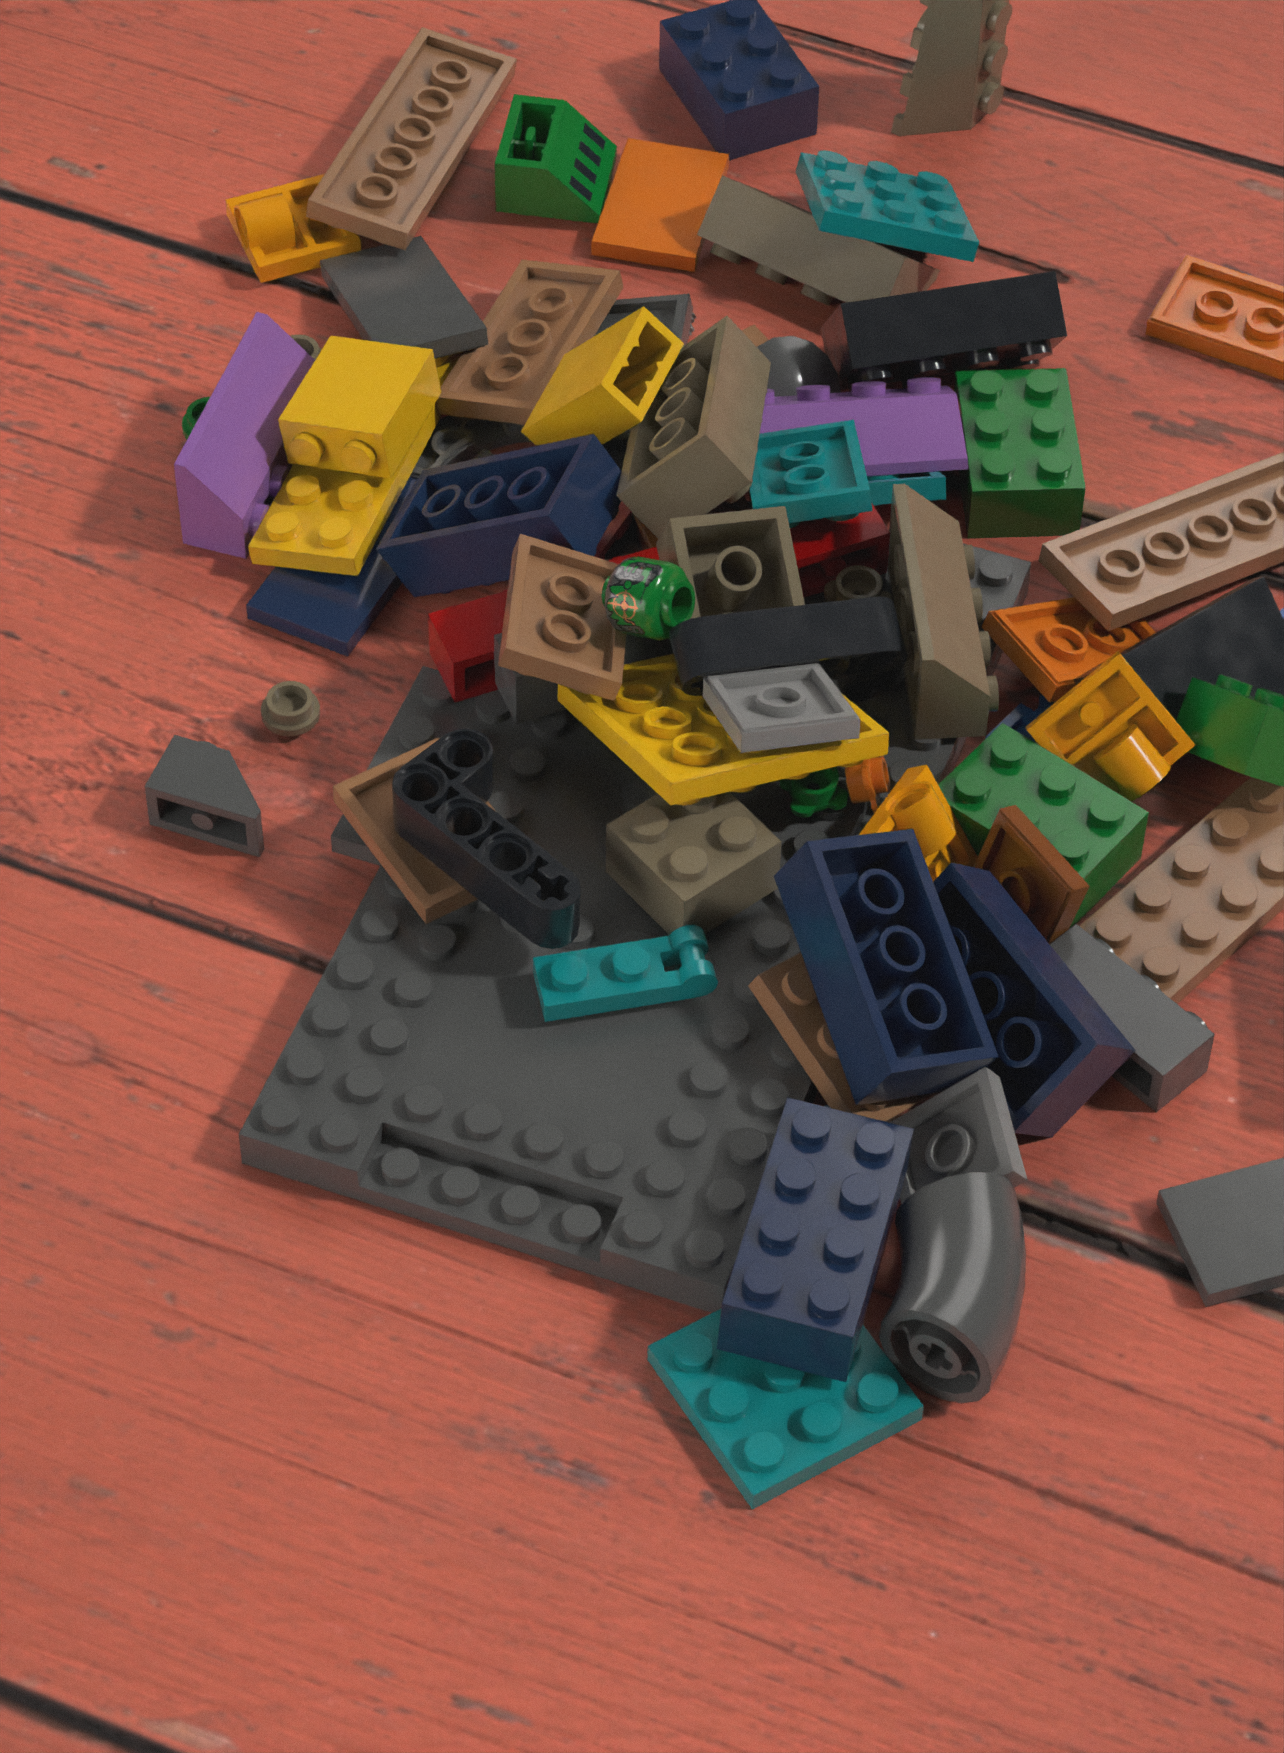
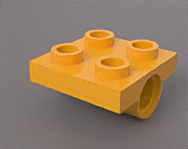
[225,174,361,283]
[1025,651,1195,801]
[859,764,978,881]

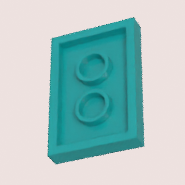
[749,420,873,529]

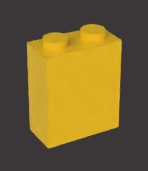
[521,306,684,446]
[278,335,441,478]

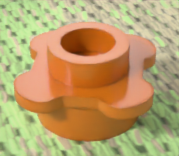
[845,756,890,813]

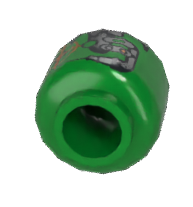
[602,556,695,640]

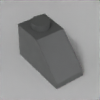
[145,735,264,857]

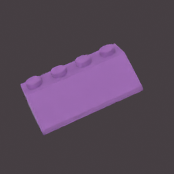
[174,312,315,559]
[760,377,968,476]

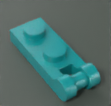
[533,925,718,1022]

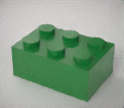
[954,368,1086,538]
[938,723,1149,929]

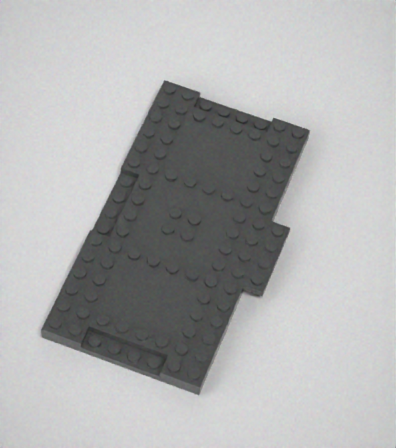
[239,449,1032,1313]

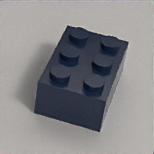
[659,0,819,160]

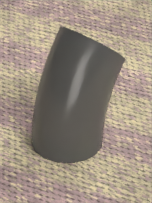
[879,1172,1026,1403]

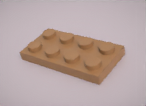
[436,260,624,425]

